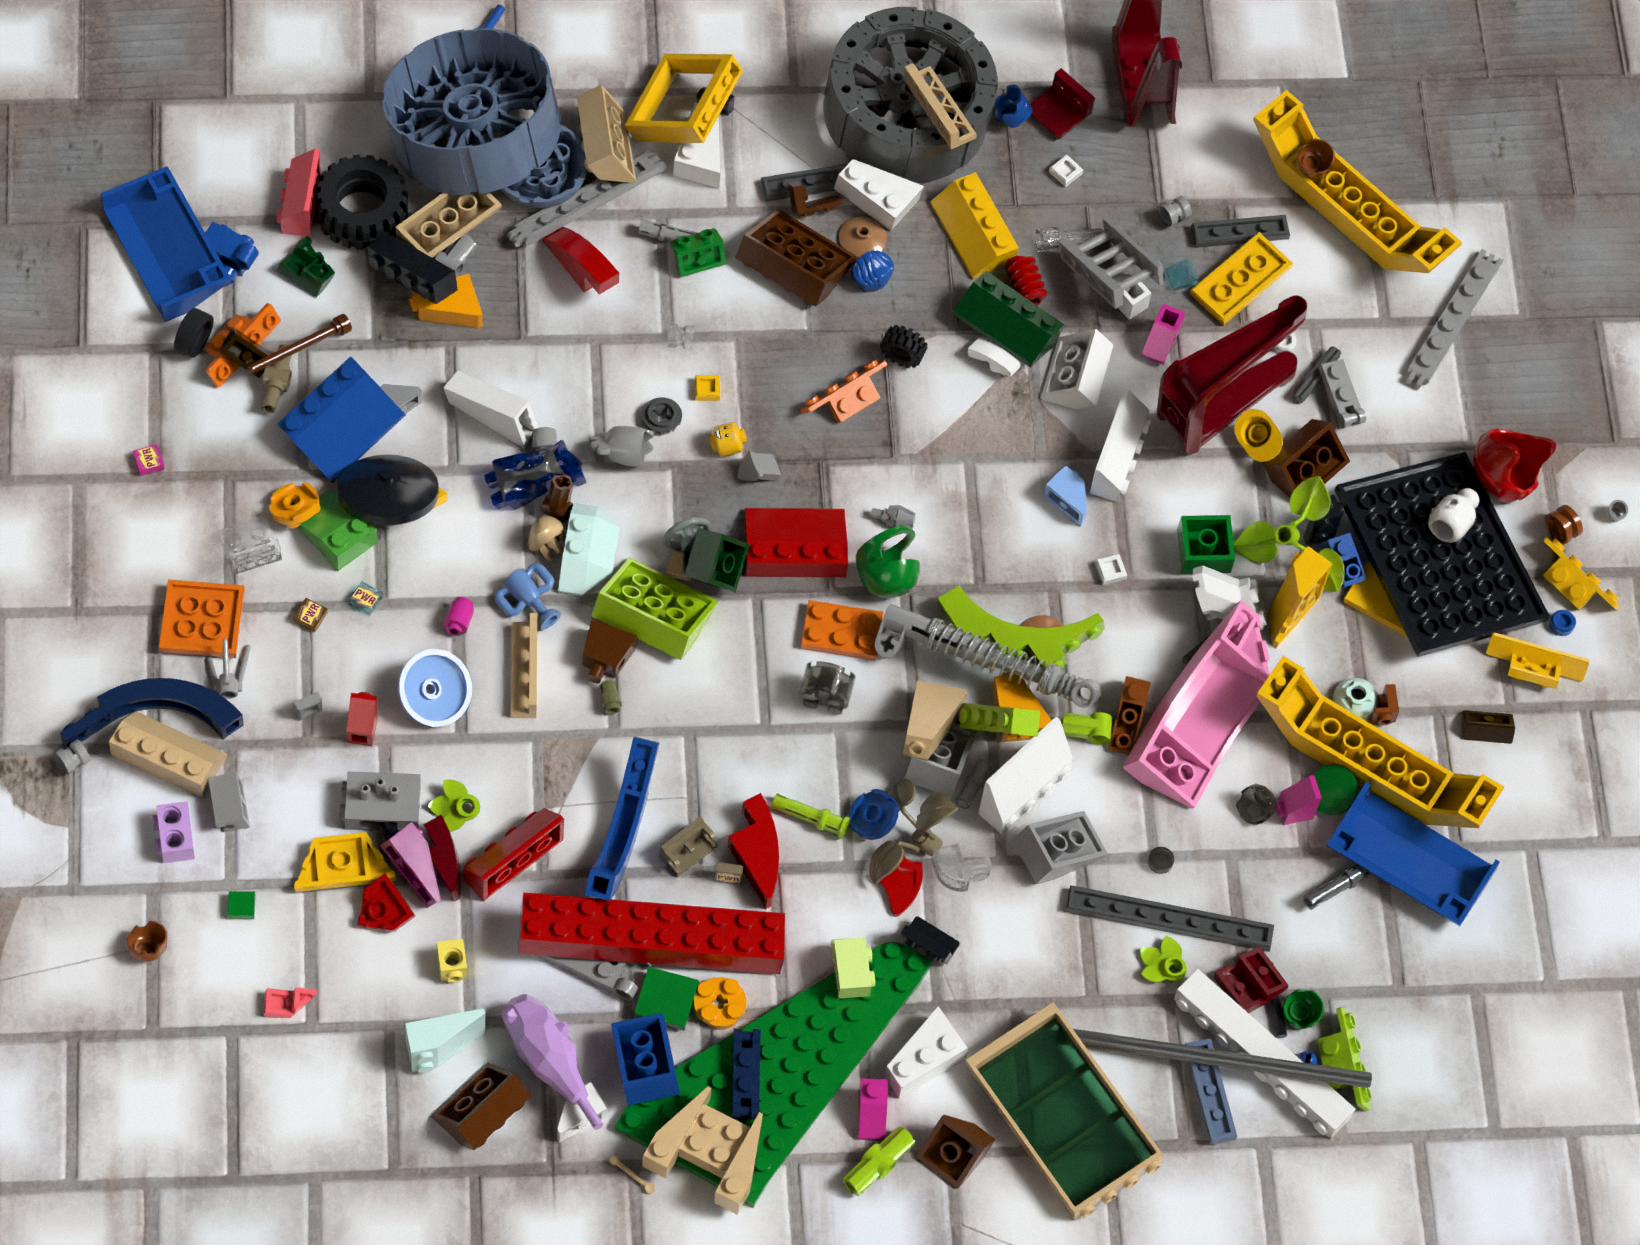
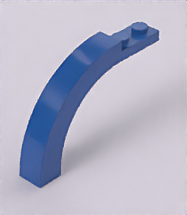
[584,736,660,901]

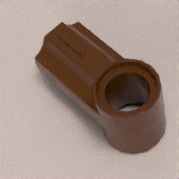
[540,474,574,523]

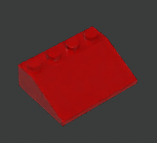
[745,508,848,578]

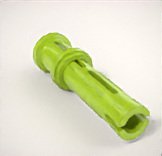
[771,793,850,839]

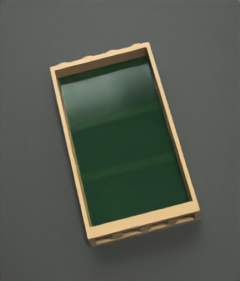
[966,1002,1163,1220]

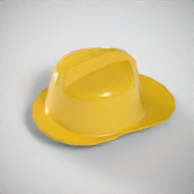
[1234,409,1283,462]

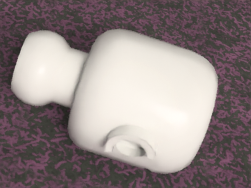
[1428,488,1479,543]

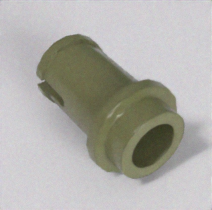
[600,680,622,714]

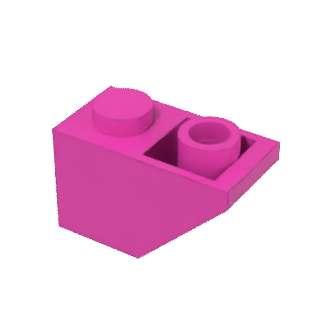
[1141,304,1185,365]

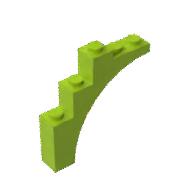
[938,586,1105,670]

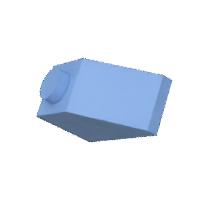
[1044,466,1087,526]

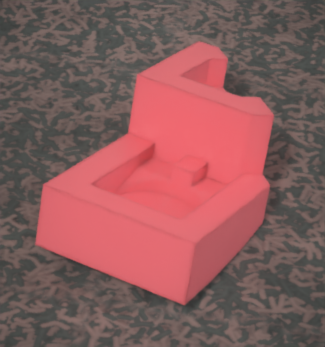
[263,987,317,1018]

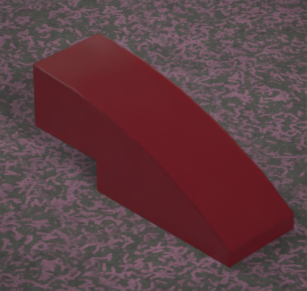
[423,814,461,901]

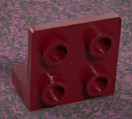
[1030,68,1095,139]

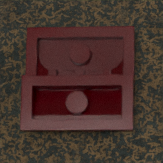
[1214,946,1289,1013]

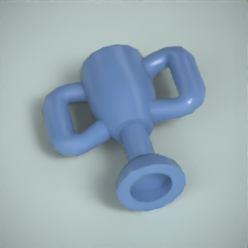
[494,563,561,630]

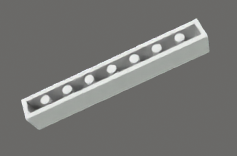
[1174,969,1355,1139]

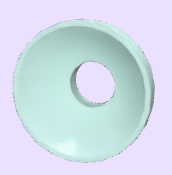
[1332,678,1379,721]

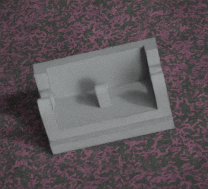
[208,771,250,832]

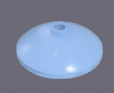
[398,650,472,727]

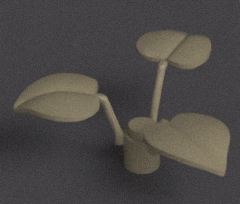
[869,779,958,886]

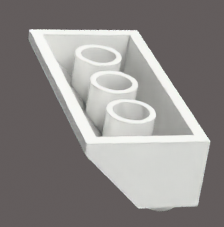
[1089,388,1151,503]

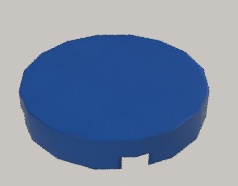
[849,789,899,840]

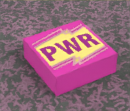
[133,444,164,476]

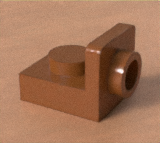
[1370,684,1399,725]

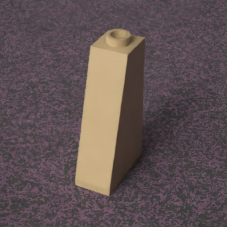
[903,680,967,760]

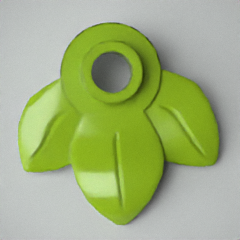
[428,779,480,831]
[1140,936,1187,983]

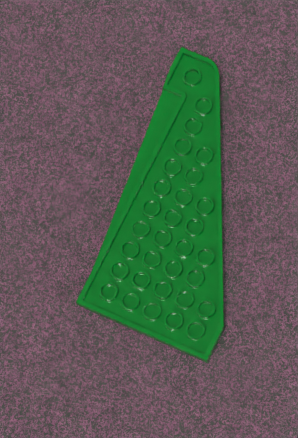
[615,942,933,1208]

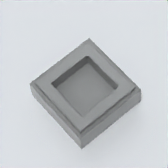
[294,692,322,720]

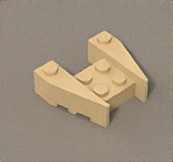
[642,1087,763,1215]

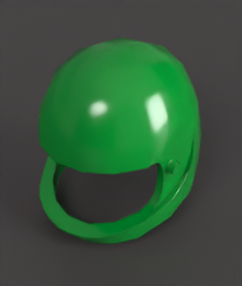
[855,525,920,598]

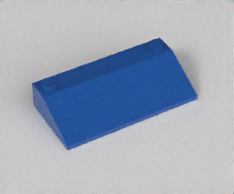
[100,166,231,322]
[1326,782,1500,927]

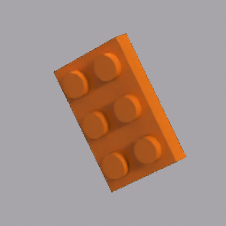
[801,600,883,661]

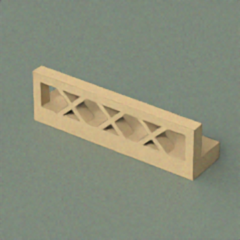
[905,63,976,149]
[511,613,537,718]

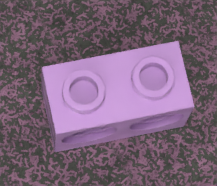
[152,801,195,863]

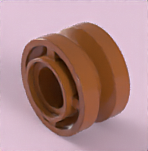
[1545,505,1583,545]

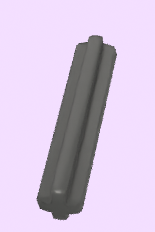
[1292,346,1341,403]

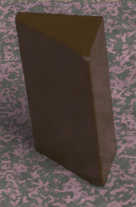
[220,327,272,378]
[1462,710,1515,744]

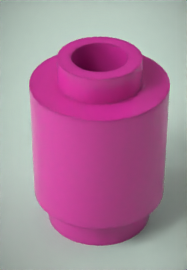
[443,597,474,636]

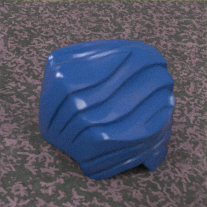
[994,84,1033,128]
[851,250,894,292]

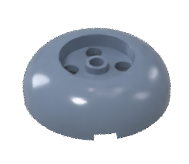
[499,125,587,209]

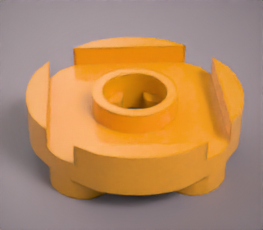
[269,482,321,529]
[693,977,746,1030]

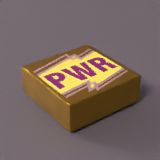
[293,598,328,632]

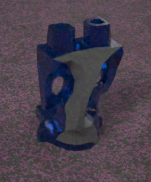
[484,440,587,510]

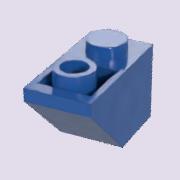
[1319,532,1367,588]

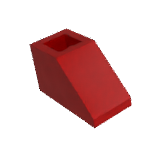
[346,692,378,746]

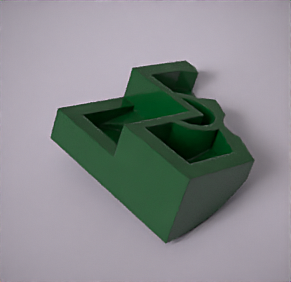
[277,236,335,297]

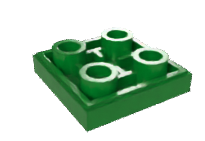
[634,966,699,1031]

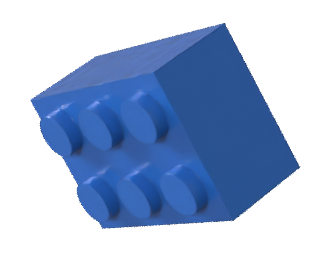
[611,1013,680,1105]

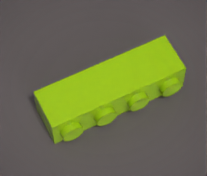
[959,703,1040,737]

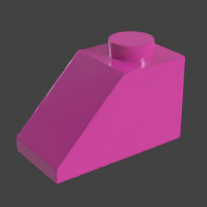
[1275,775,1321,825]
[858,1078,888,1141]

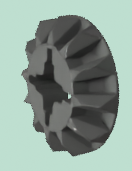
[642,397,682,435]

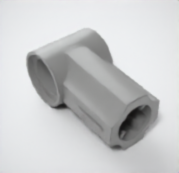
[435,234,477,277]

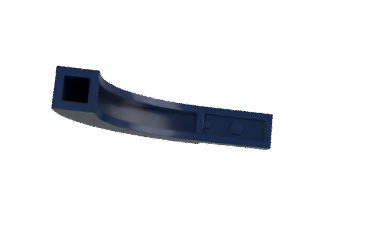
[60,678,244,748]

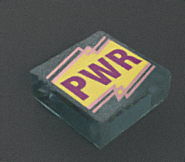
[348,581,383,616]

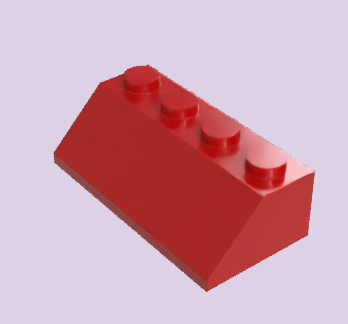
[463,808,564,902]

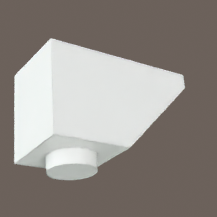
[557,1082,607,1142]

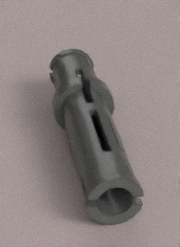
[1303,865,1372,910]

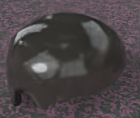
[1236,783,1276,826]

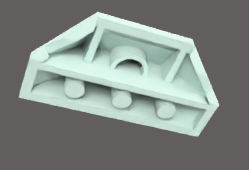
[558,503,620,597]

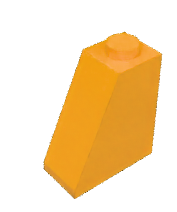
[409,274,482,328]
[992,673,1052,742]

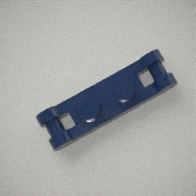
[732,1028,761,1120]

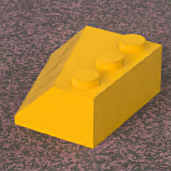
[1267,546,1332,649]

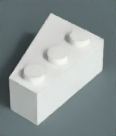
[673,102,720,189]
[834,159,924,231]
[884,1006,968,1098]

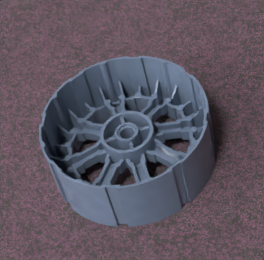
[382,28,561,195]

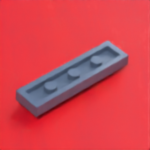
[1185,1039,1237,1145]

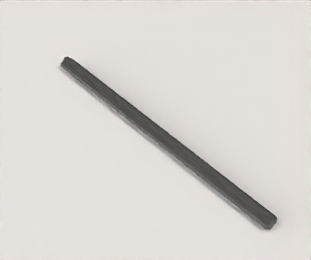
[1057,1028,1372,1088]

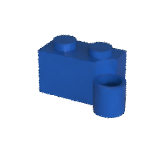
[205,222,259,276]

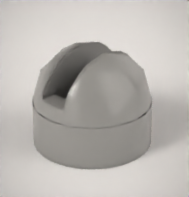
[1608,500,1628,521]

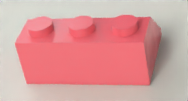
[277,149,321,237]

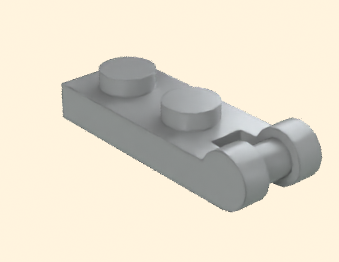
[1318,359,1366,428]

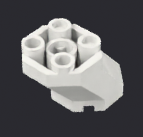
[1192,566,1268,630]

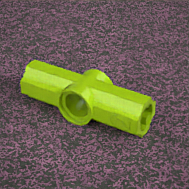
[842,1126,915,1197]

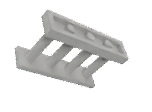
[1059,217,1164,309]

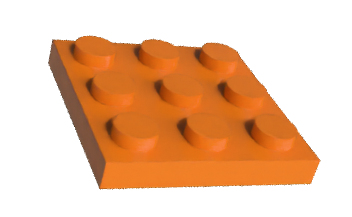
[159,579,245,658]

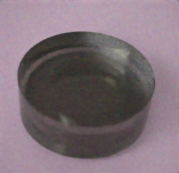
[1148,847,1174,874]

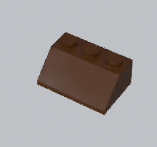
[1262,419,1350,498]
[432,1062,531,1151]

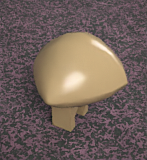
[528,515,565,562]

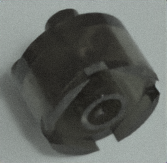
[799,661,856,715]

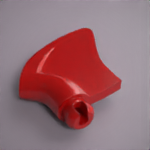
[879,856,923,917]

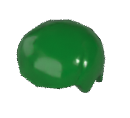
[1282,989,1324,1029]

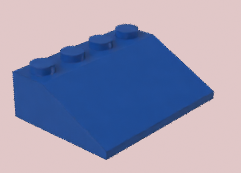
[278,356,406,483]

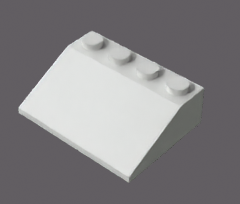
[978,716,1073,834]

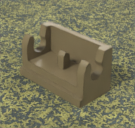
[659,817,718,877]

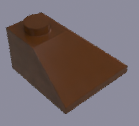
[916,1115,996,1188]

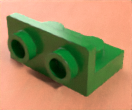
[670,228,726,277]

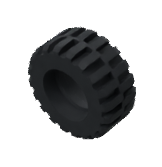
[315,154,408,250]

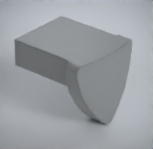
[737,451,781,481]

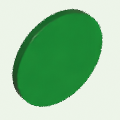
[1314,764,1358,815]

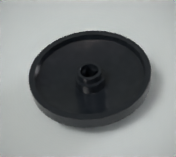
[337,455,439,525]

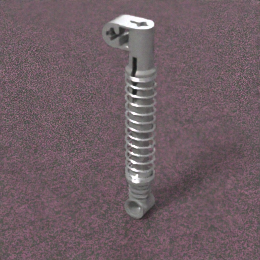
[875,604,1101,708]

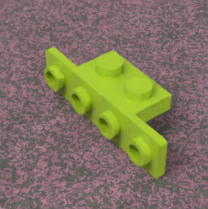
[1317,1007,1372,1111]

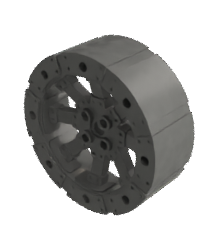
[823,7,998,182]

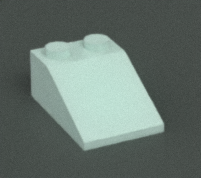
[405,1008,485,1073]

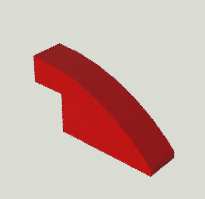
[542,227,620,295]
[727,793,779,909]

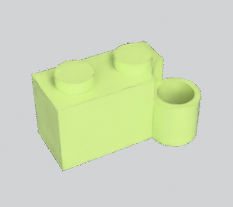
[831,937,875,999]

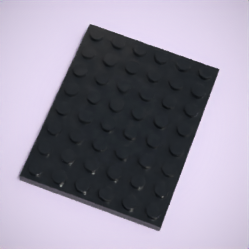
[1334,451,1550,657]

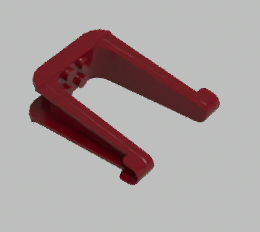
[1112,0,1182,127]
[1157,295,1307,454]

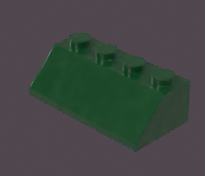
[952,271,1064,368]

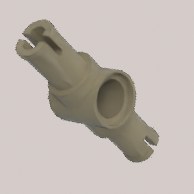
[261,344,292,414]

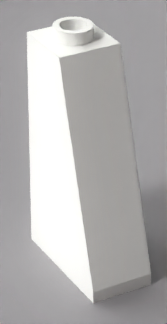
[444,370,538,449]

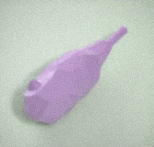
[502,994,603,1130]

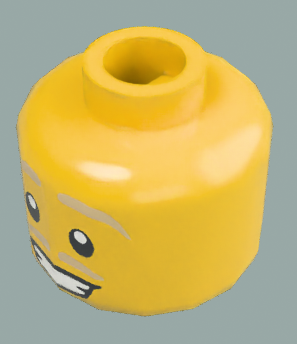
[709,422,747,457]

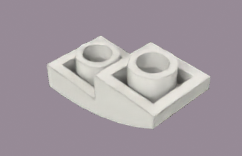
[968,336,1024,376]

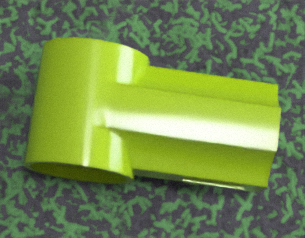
[1062,712,1112,745]

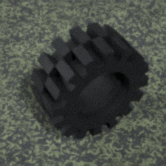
[880,325,928,368]

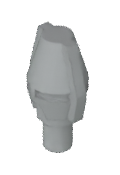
[871,505,916,528]

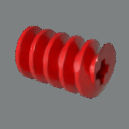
[1005,256,1048,306]

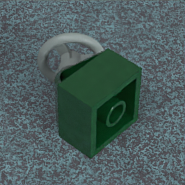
[663,517,750,593]

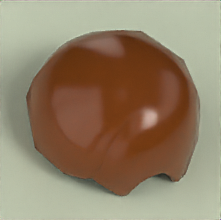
[1296,138,1335,177]
[126,921,167,961]

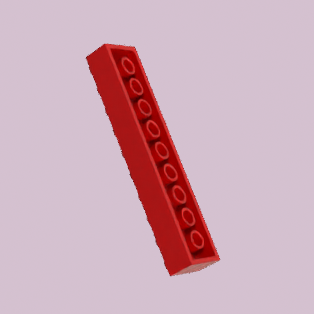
[518,892,785,974]

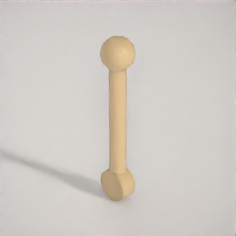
[609,1155,655,1194]

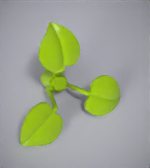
[1234,476,1345,592]

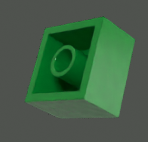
[1177,515,1235,574]

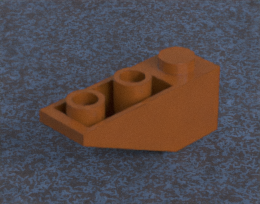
[1108,676,1151,755]

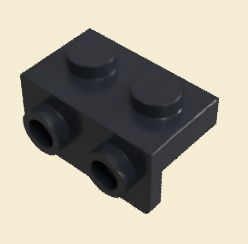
[1303,494,1344,545]
[901,916,960,965]

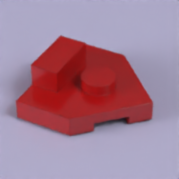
[357,873,416,932]

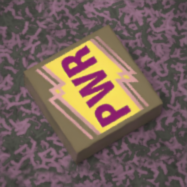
[715,862,743,885]

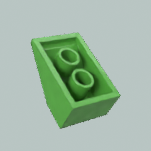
[298,489,378,571]

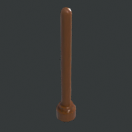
[247,314,352,374]

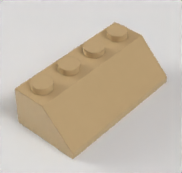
[576,84,636,183]
[395,192,502,258]
[109,711,227,798]

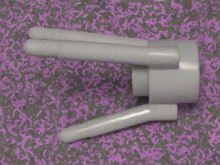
[207,638,251,699]

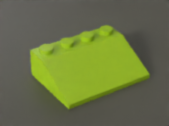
[591,557,718,660]

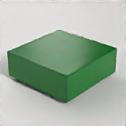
[228,891,255,919]

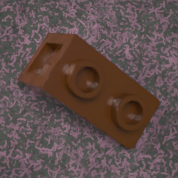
[787,181,843,217]

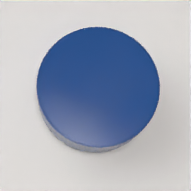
[1550,610,1576,636]

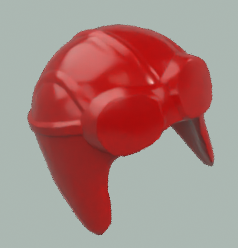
[1473,429,1556,503]

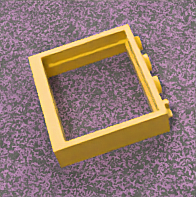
[624,54,743,143]

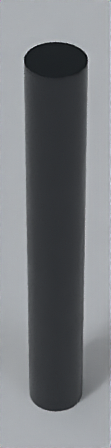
[1270,962,1287,1038]

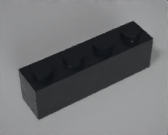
[367,233,458,304]

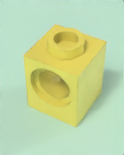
[437,939,467,983]

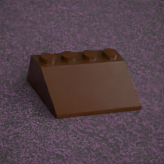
[735,209,858,307]

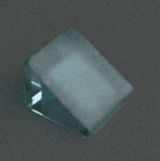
[1165,258,1200,291]

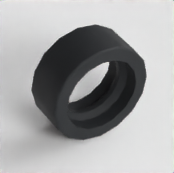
[174,308,214,358]

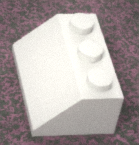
[1041,329,1113,410]

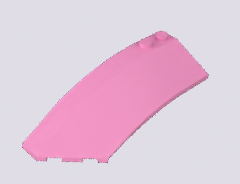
[1123,600,1270,808]

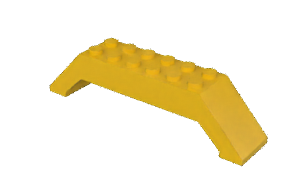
[1253,90,1462,273]
[1256,656,1504,828]

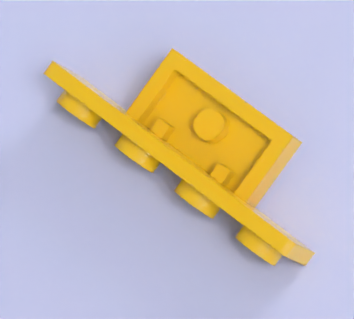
[1543,537,1621,610]
[1486,633,1590,689]

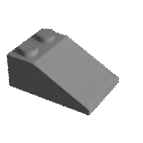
[904,723,977,798]
[1012,811,1108,884]

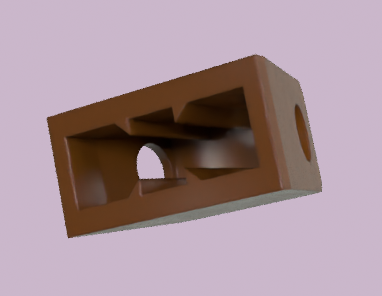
[582,619,637,684]

